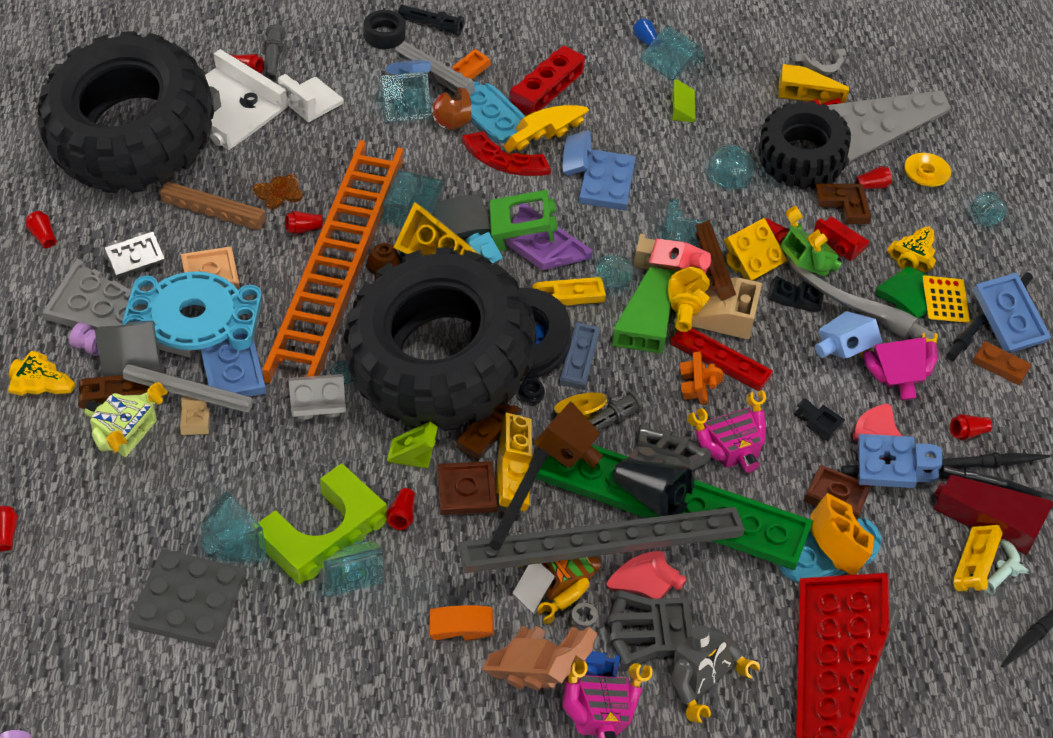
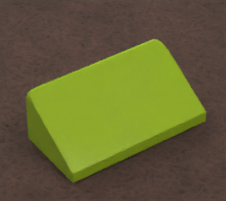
[672,79,695,122]

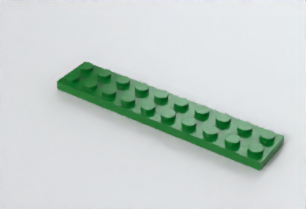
[535,444,813,570]

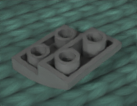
[431,195,491,238]
[95,320,162,377]

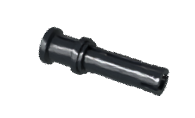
[398,4,465,36]

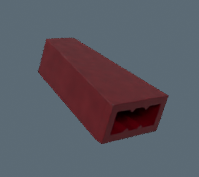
[934,475,1053,555]

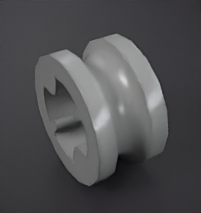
[571,603,598,631]

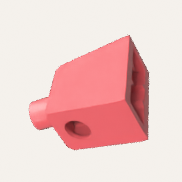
[649,239,711,273]

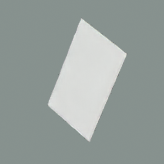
[513,563,555,613]

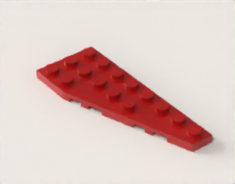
[796,573,890,738]

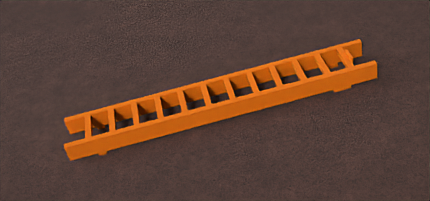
[263,140,403,383]

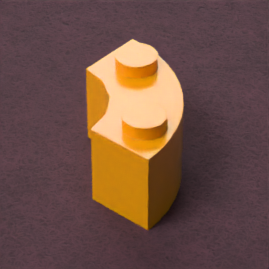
[810,493,874,575]

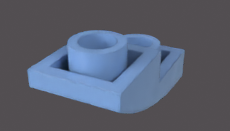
[386,60,431,79]
[563,130,591,175]

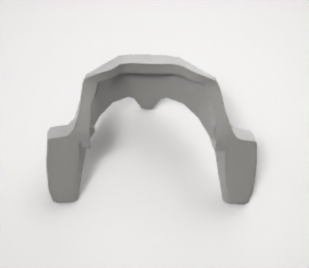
[791,48,846,76]

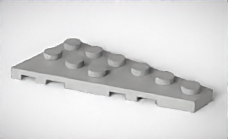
[827,90,951,165]
[42,258,195,358]

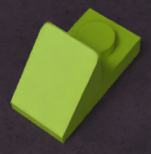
[387,421,438,468]

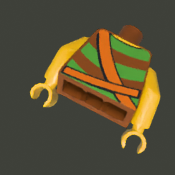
[517,556,601,624]

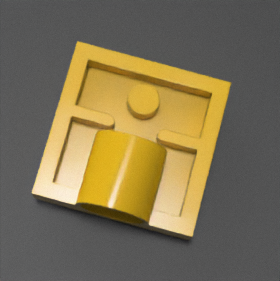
[723,218,788,281]

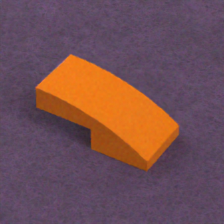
[429,605,494,640]

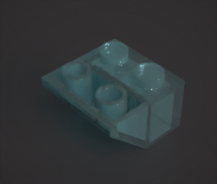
[384,170,445,227]

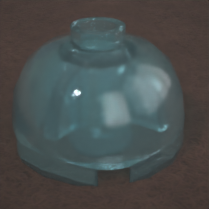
[707,145,754,190]

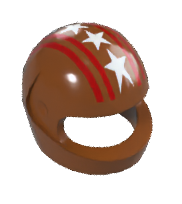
[432,87,471,130]

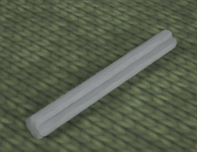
[123,364,253,413]

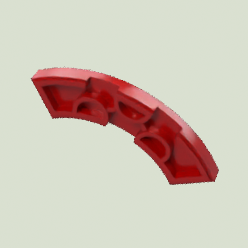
[462,131,551,176]

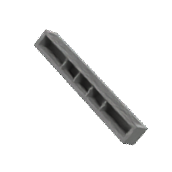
[395,41,475,96]

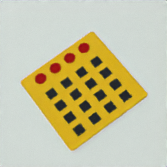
[923,275,970,323]

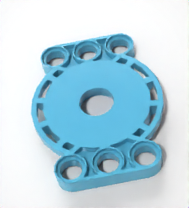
[122,272,262,350]

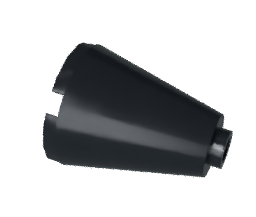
[613,459,695,516]

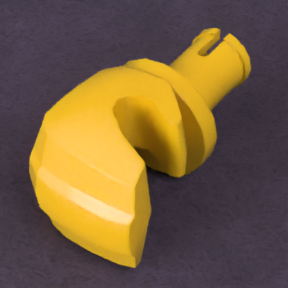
[668,267,710,332]

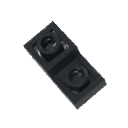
[768,276,824,312]

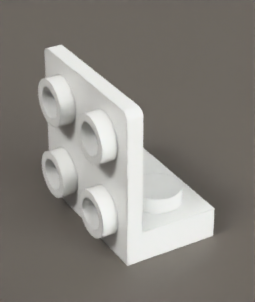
[278,74,344,123]

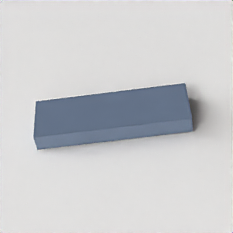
[559,322,601,390]

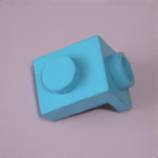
[466,232,503,264]

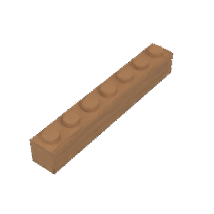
[160,182,266,230]

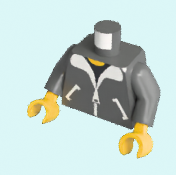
[671,625,760,723]

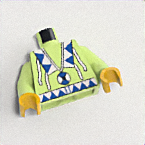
[85,382,168,457]

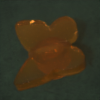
[253,174,303,209]

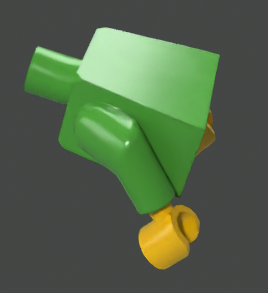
[780,205,842,276]

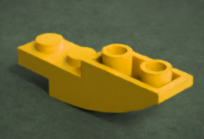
[504,105,589,153]
[496,413,533,512]

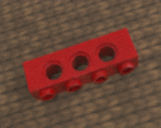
[509,45,585,116]

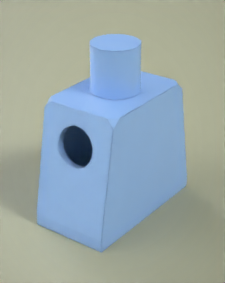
[815,311,882,358]

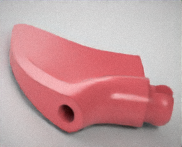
[853,404,902,460]
[607,551,686,599]

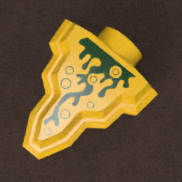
[887,226,936,273]
[8,351,76,396]

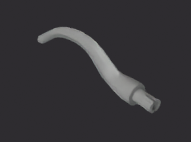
[786,255,934,340]

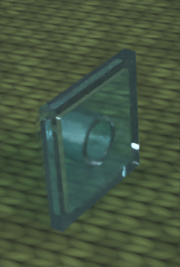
[379,72,432,122]
[201,491,266,563]
[323,540,383,598]

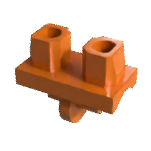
[680,351,724,405]

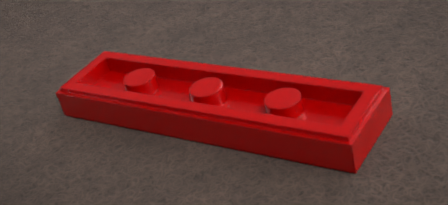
[670,328,773,391]

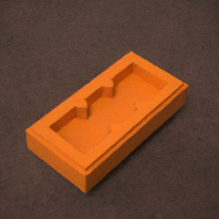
[452,49,491,79]

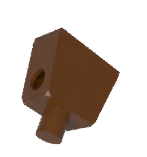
[534,401,603,469]

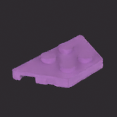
[506,203,593,270]

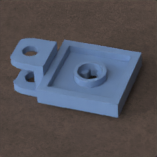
[858,434,942,488]

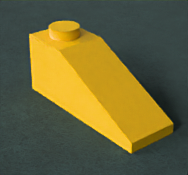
[778,64,849,103]

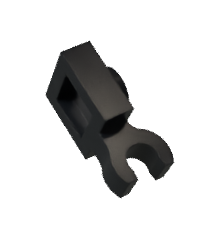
[794,398,845,441]

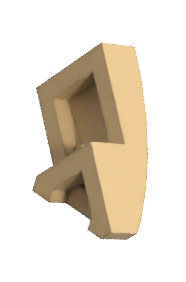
[180,395,210,435]

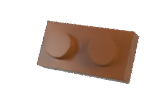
[973,341,1032,386]

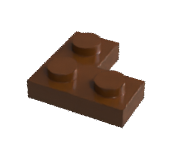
[814,184,871,224]

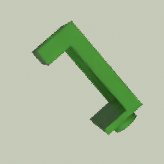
[490,190,558,251]

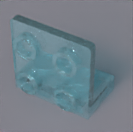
[640,24,706,81]
[664,198,714,255]

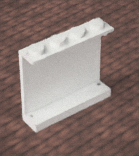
[205,49,288,150]

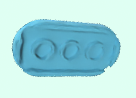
[470,82,525,143]
[777,518,881,584]

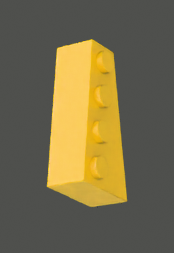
[393,202,484,257]

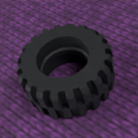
[759,100,851,189]

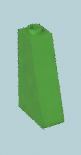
[612,267,675,354]

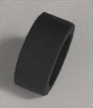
[364,10,406,49]

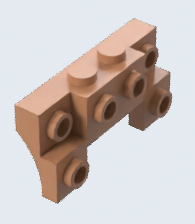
[482,626,598,690]

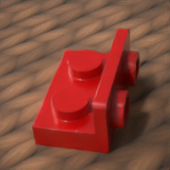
[814,216,870,261]

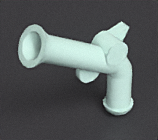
[985,539,1029,595]

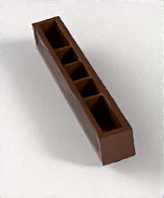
[695,220,736,301]

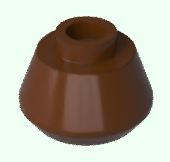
[367,243,401,274]

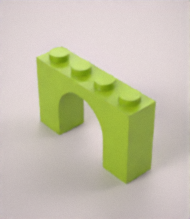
[253,463,387,585]

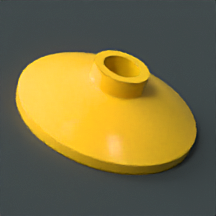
[904,153,951,187]
[554,392,607,419]

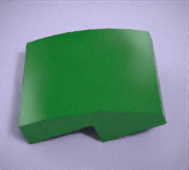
[876,266,928,318]

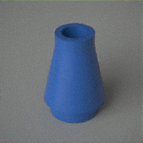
[633,18,662,50]

